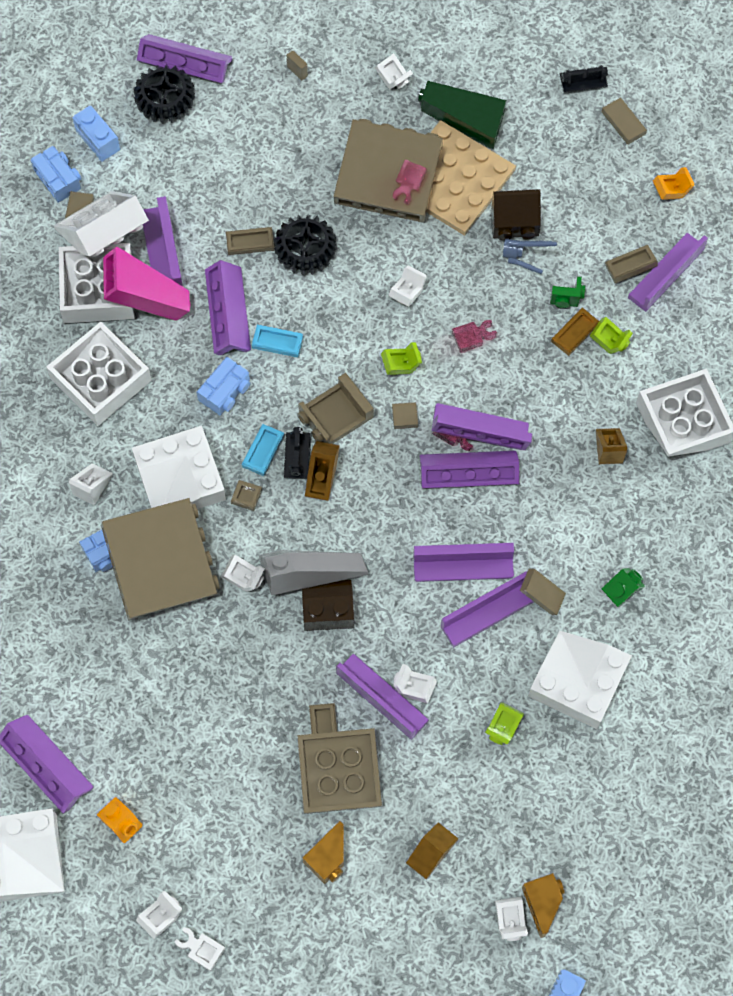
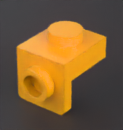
[653,167,695,200]
[96,796,143,843]

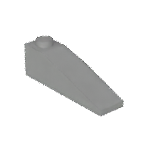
[259,550,368,595]

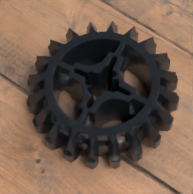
[134,64,195,124]
[274,214,337,276]

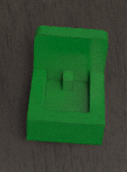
[550,276,585,308]
[601,568,645,607]

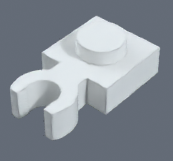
[175,927,225,972]

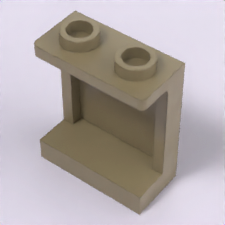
[297,373,374,444]

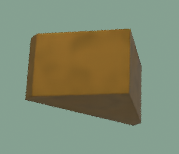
[596,428,627,464]
[406,823,459,880]

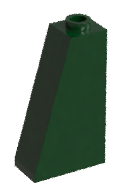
[418,81,507,150]

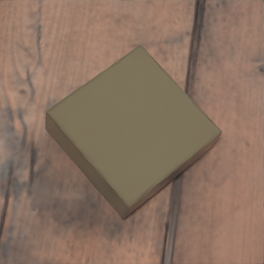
[286,50,308,81]
[392,402,418,429]
[231,480,262,511]

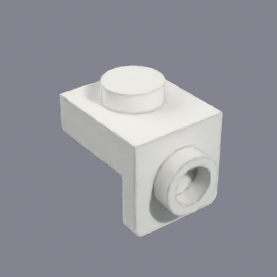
[374,54,413,90]
[389,265,427,307]
[221,555,265,592]
[394,664,437,704]
[136,891,182,939]
[495,897,528,941]

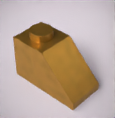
[305,441,340,501]
[302,821,344,884]
[522,873,565,938]

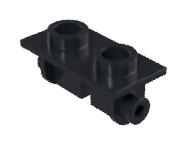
[559,65,608,93]
[284,427,310,479]

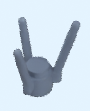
[503,239,557,274]

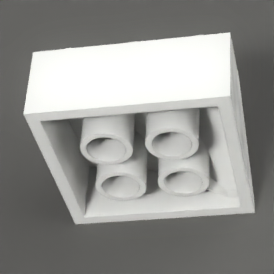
[54,191,149,257]
[59,243,135,323]
[46,322,152,426]
[636,369,733,456]
[132,426,226,509]
[528,631,632,729]
[0,808,65,902]

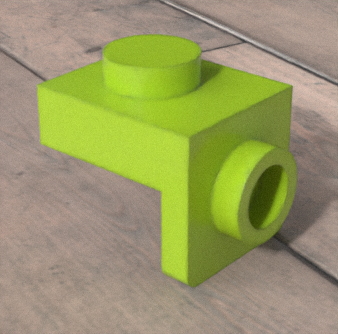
[590,317,633,354]
[381,342,422,375]
[485,702,524,745]

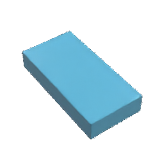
[252,325,303,358]
[242,424,285,476]

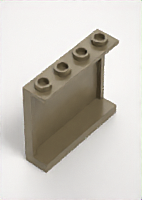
[333,119,443,223]
[101,498,220,621]

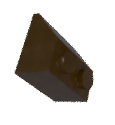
[490,189,541,241]
[302,580,354,631]

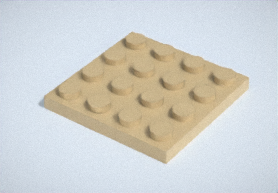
[426,120,516,236]

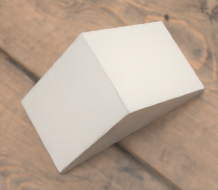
[69,463,113,505]

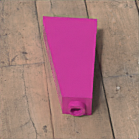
[103,247,191,321]

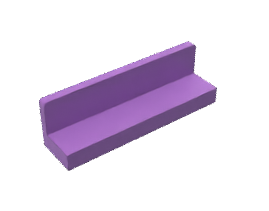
[137,34,232,83]
[143,196,183,286]
[628,233,708,312]
[205,260,251,355]
[431,403,532,450]
[420,450,519,488]
[413,543,514,582]
[441,571,534,648]
[336,653,429,740]
[0,715,93,814]

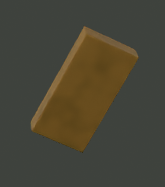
[551,307,599,356]

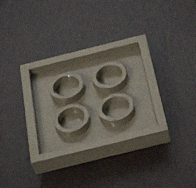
[297,728,382,814]

